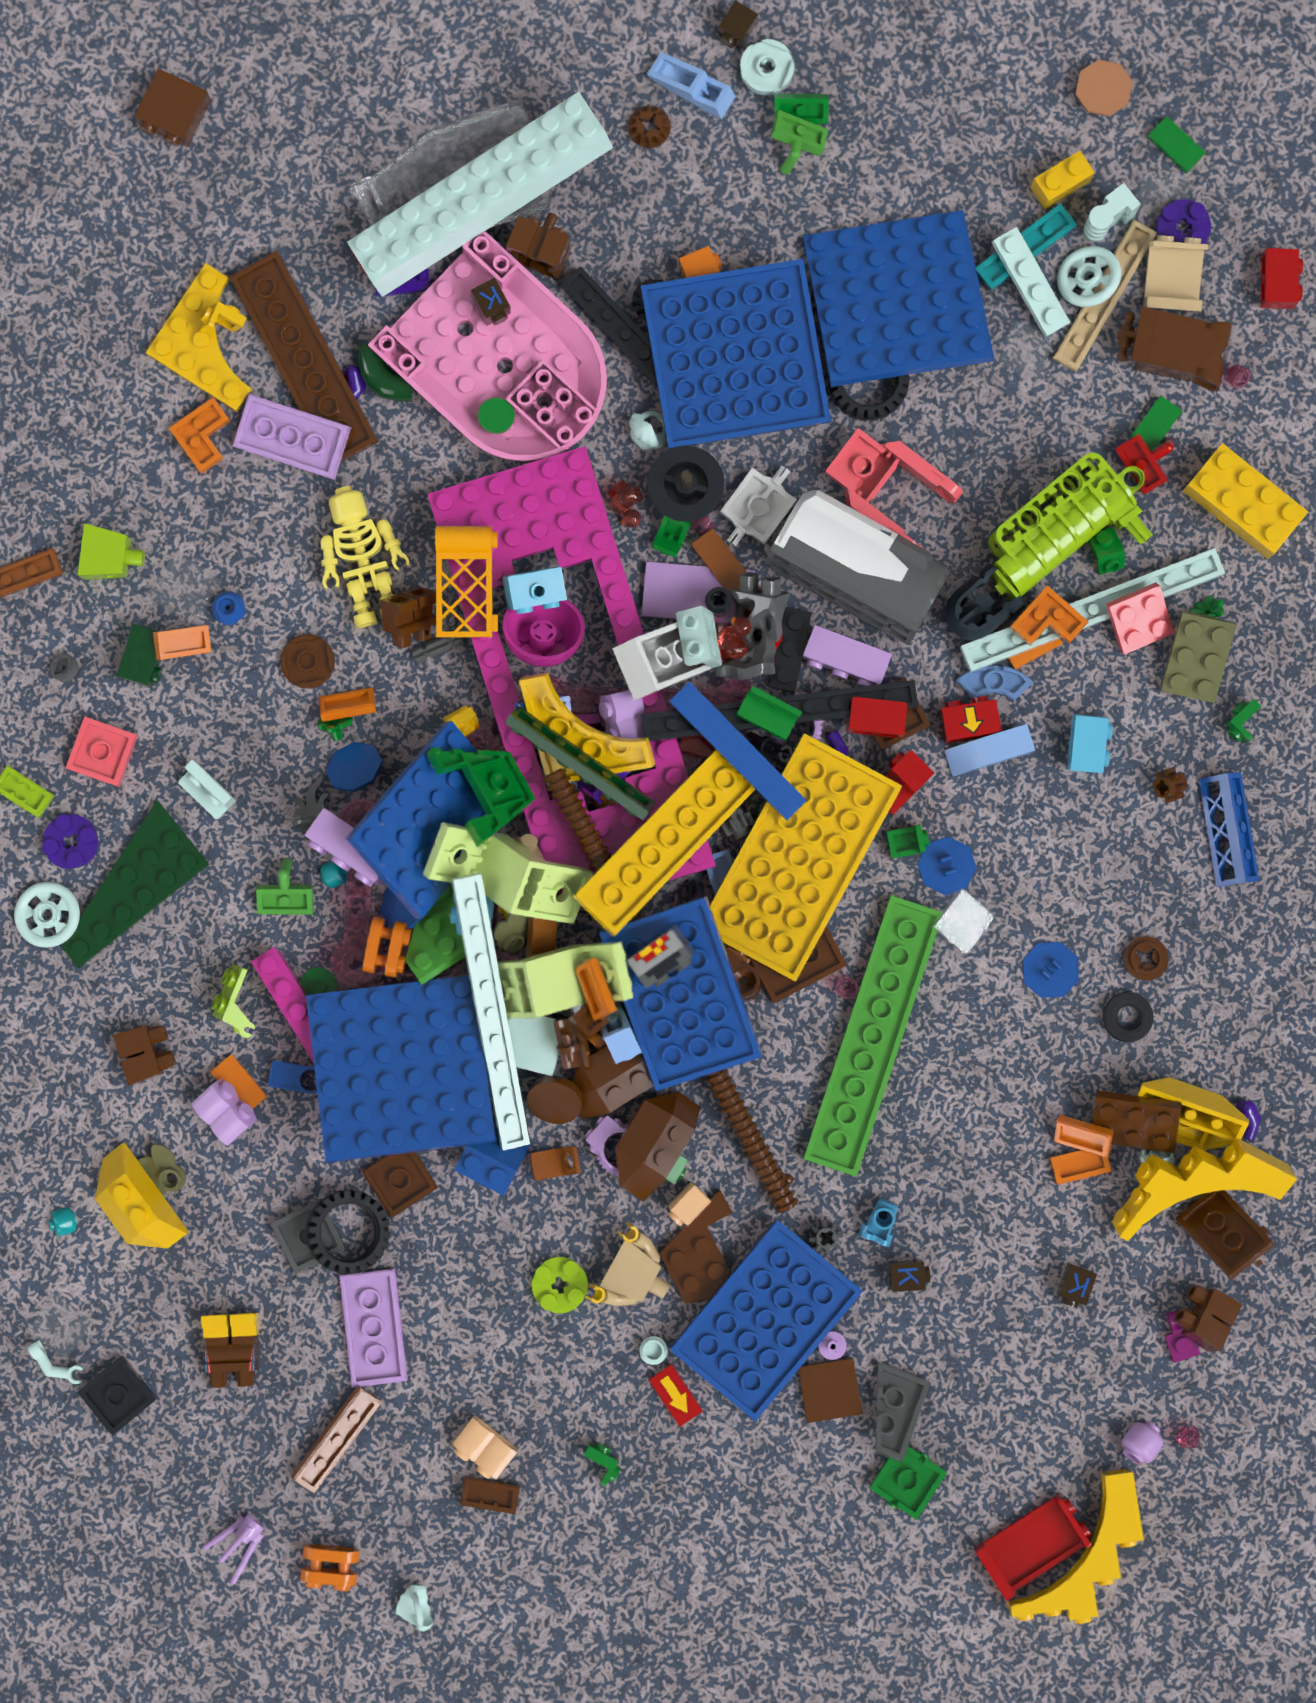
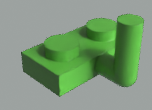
[771,110,828,174]
[256,858,314,914]

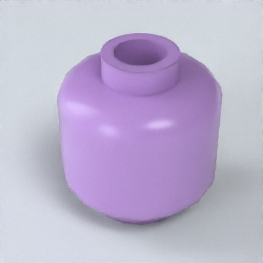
[1121,1421,1164,1465]

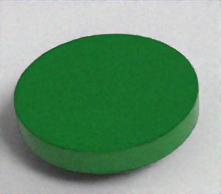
[478,398,515,434]
[300,968,337,995]

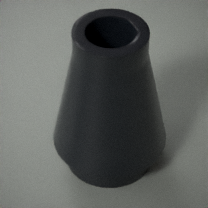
[705,587,733,617]

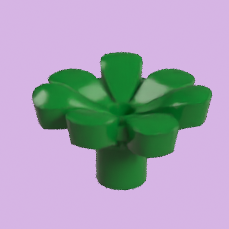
[1188,595,1224,618]
[317,717,353,741]

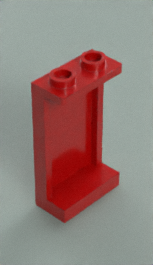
[973,1494,1092,1601]

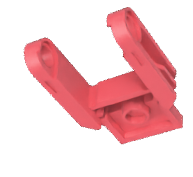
[824,428,963,547]

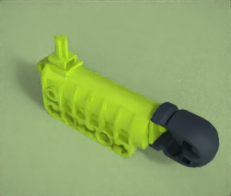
[945,452,1153,640]

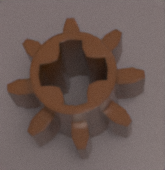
[1153,767,1188,803]

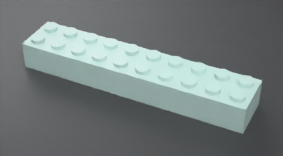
[347,92,613,297]

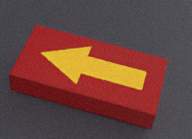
[649,1364,703,1427]

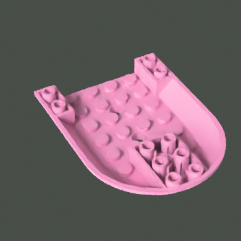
[368,231,607,462]

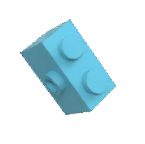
[502,567,567,614]
[1067,714,1113,773]

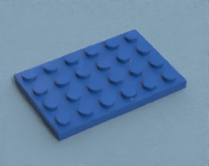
[346,721,487,919]
[599,896,763,1091]
[669,1219,863,1422]

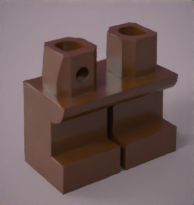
[380,586,436,648]
[113,1026,177,1085]
[1174,1285,1243,1352]

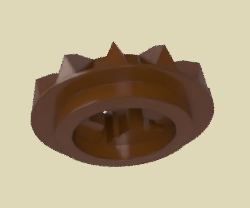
[628,104,671,148]
[1123,936,1169,981]

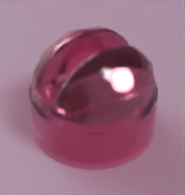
[1226,364,1251,389]
[692,516,717,535]
[835,976,858,999]
[1175,1425,1200,1449]

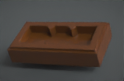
[460,1476,520,1515]

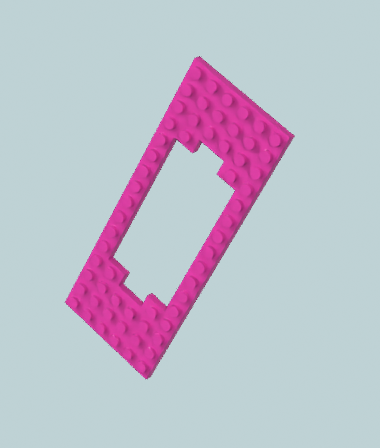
[427,446,716,908]

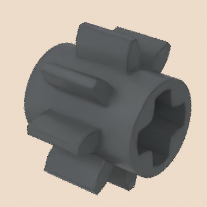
[720,808,755,842]
[809,1220,844,1255]

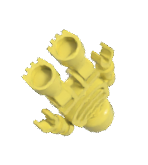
[320,486,410,629]

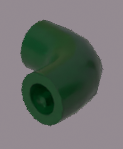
[358,344,413,402]

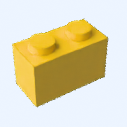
[1030,151,1095,210]

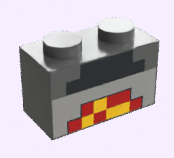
[626,924,696,988]

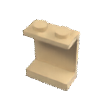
[1143,236,1208,311]

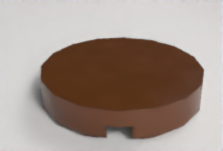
[280,634,335,689]
[527,1076,583,1124]

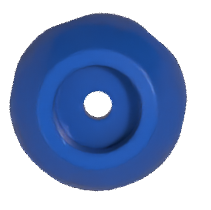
[211,591,246,625]

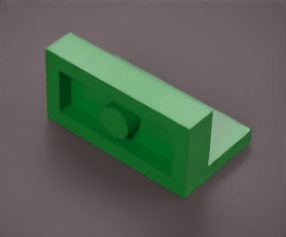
[735,686,802,741]

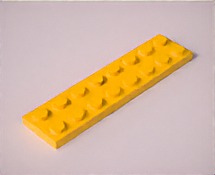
[573,749,755,937]

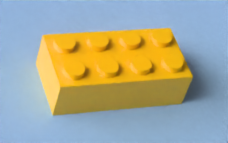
[1183,443,1308,559]

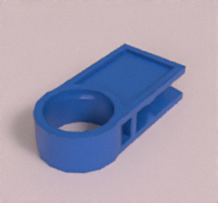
[268,1060,317,1094]

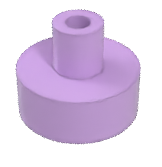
[818,1331,847,1360]

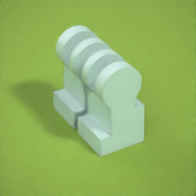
[1084,183,1141,242]

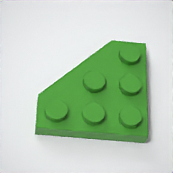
[405,883,466,985]

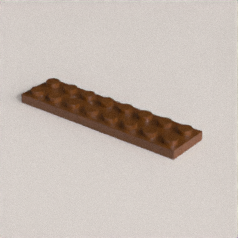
[230,251,379,463]

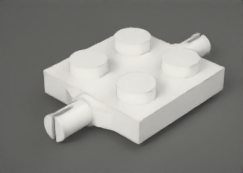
[720,466,797,547]

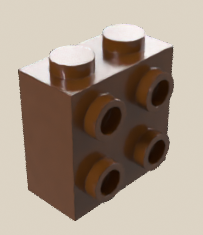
[134,68,211,147]

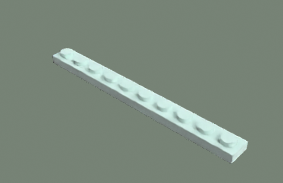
[960,548,1225,673]
[451,873,530,1150]

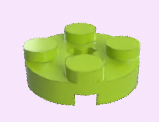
[532,1257,588,1313]

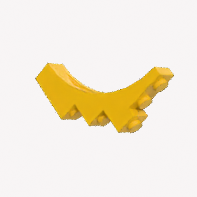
[1112,1138,1297,1241]
[1008,1469,1144,1624]

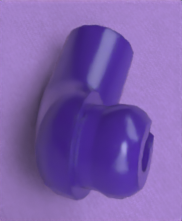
[344,365,366,400]
[1236,1099,1261,1141]

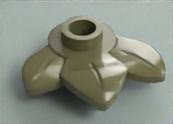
[493,913,529,954]
[138,1144,186,1195]

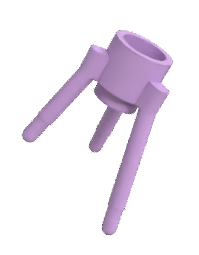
[203,1514,265,1584]

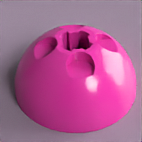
[503,600,585,667]

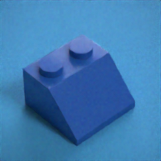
[454,1126,531,1196]

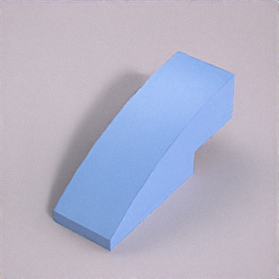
[647,52,736,119]
[944,724,1035,777]

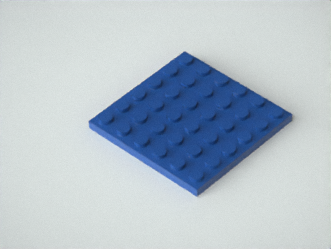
[803,210,994,387]
[641,259,831,450]
[306,975,496,1163]

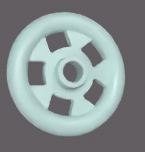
[1057,246,1121,307]
[14,882,80,948]

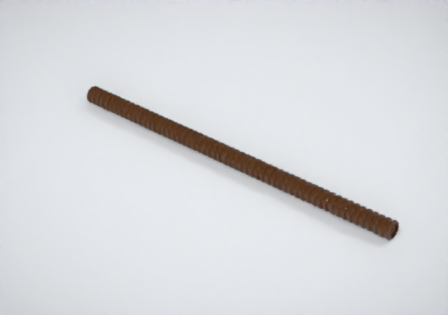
[543,768,799,1213]

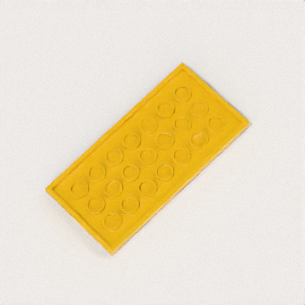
[710,733,902,982]

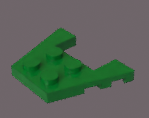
[426,748,536,847]

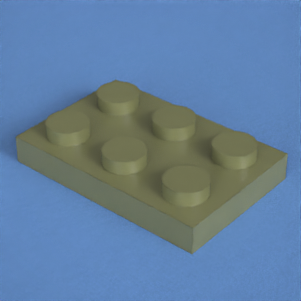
[1160,610,1237,703]

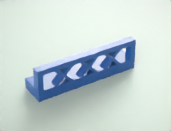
[1199,772,1260,887]

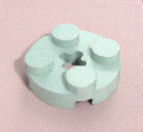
[740,39,794,96]

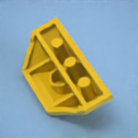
[1137,1077,1249,1151]
[95,1142,189,1249]

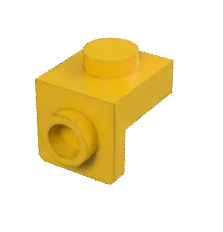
[199,301,247,332]
[443,706,480,736]

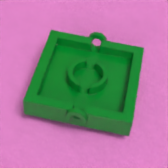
[869,1446,947,1520]

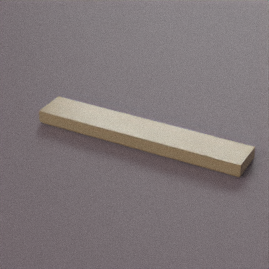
[1053,220,1157,372]

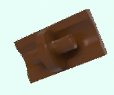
[553,1018,592,1069]

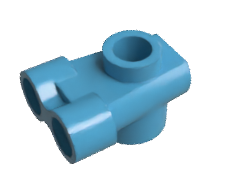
[858,1198,899,1247]

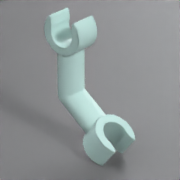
[27,1340,84,1384]

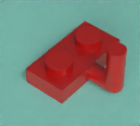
[1115,433,1175,495]

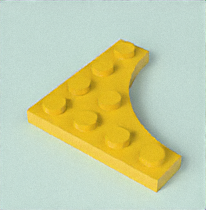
[145,263,252,412]
[519,673,655,786]

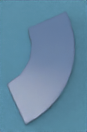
[956,666,1034,701]

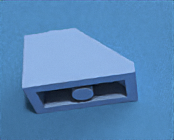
[601,1001,642,1064]

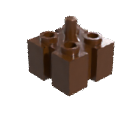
[506,212,571,281]

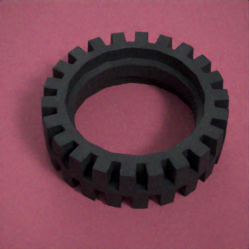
[828,375,910,421]
[305,1190,391,1274]

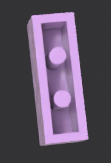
[802,625,892,687]

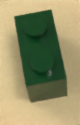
[116,624,162,689]

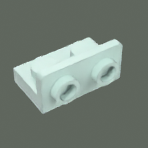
[676,606,722,668]
[178,760,237,819]

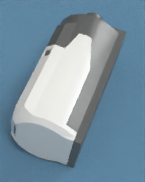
[765,490,951,646]

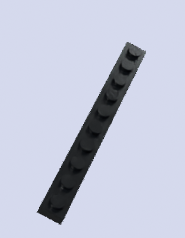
[641,680,918,742]

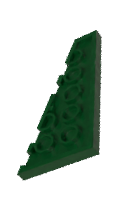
[61,800,210,968]

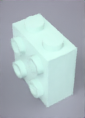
[507,1016,559,1076]

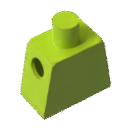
[78,524,145,580]

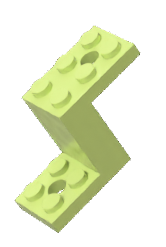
[423,823,593,924]
[497,942,633,1018]

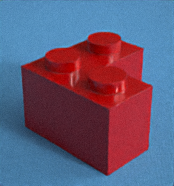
[880,750,935,817]

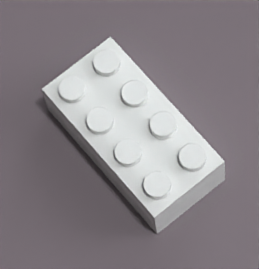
[613,622,726,700]

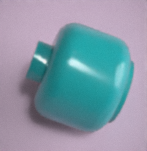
[320,861,349,888]
[48,1207,77,1236]

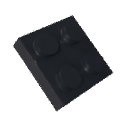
[77,1355,158,1436]

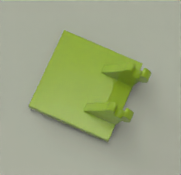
[211,964,255,1038]

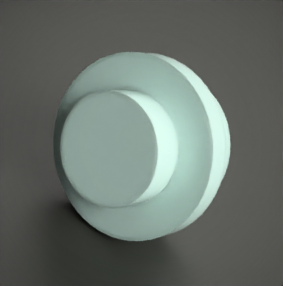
[640,1336,667,1365]

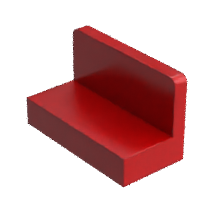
[846,697,907,739]

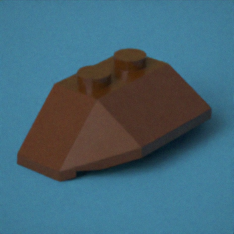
[572,1034,654,1119]
[615,1092,701,1201]

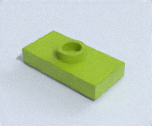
[0,765,55,818]

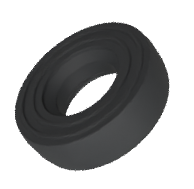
[1103,992,1154,1042]

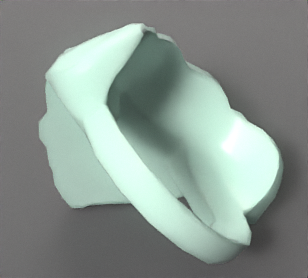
[629,411,667,450]
[396,1585,433,1632]

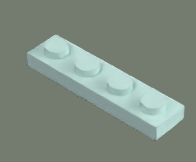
[991,227,1070,337]

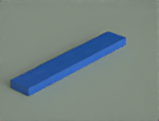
[668,682,807,820]

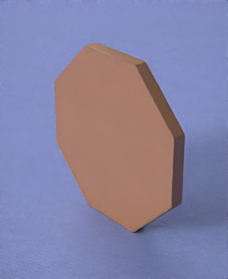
[1075,60,1133,117]

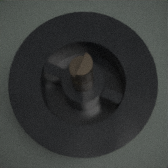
[648,445,725,522]

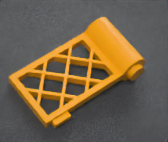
[435,526,498,638]

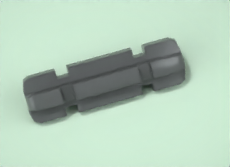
[411,637,465,663]

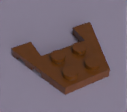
[659,1190,732,1303]

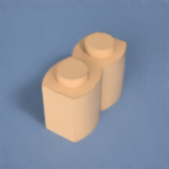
[668,1182,711,1226]
[452,1415,518,1479]

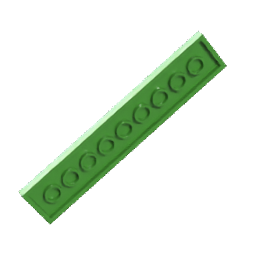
[803,895,943,1177]

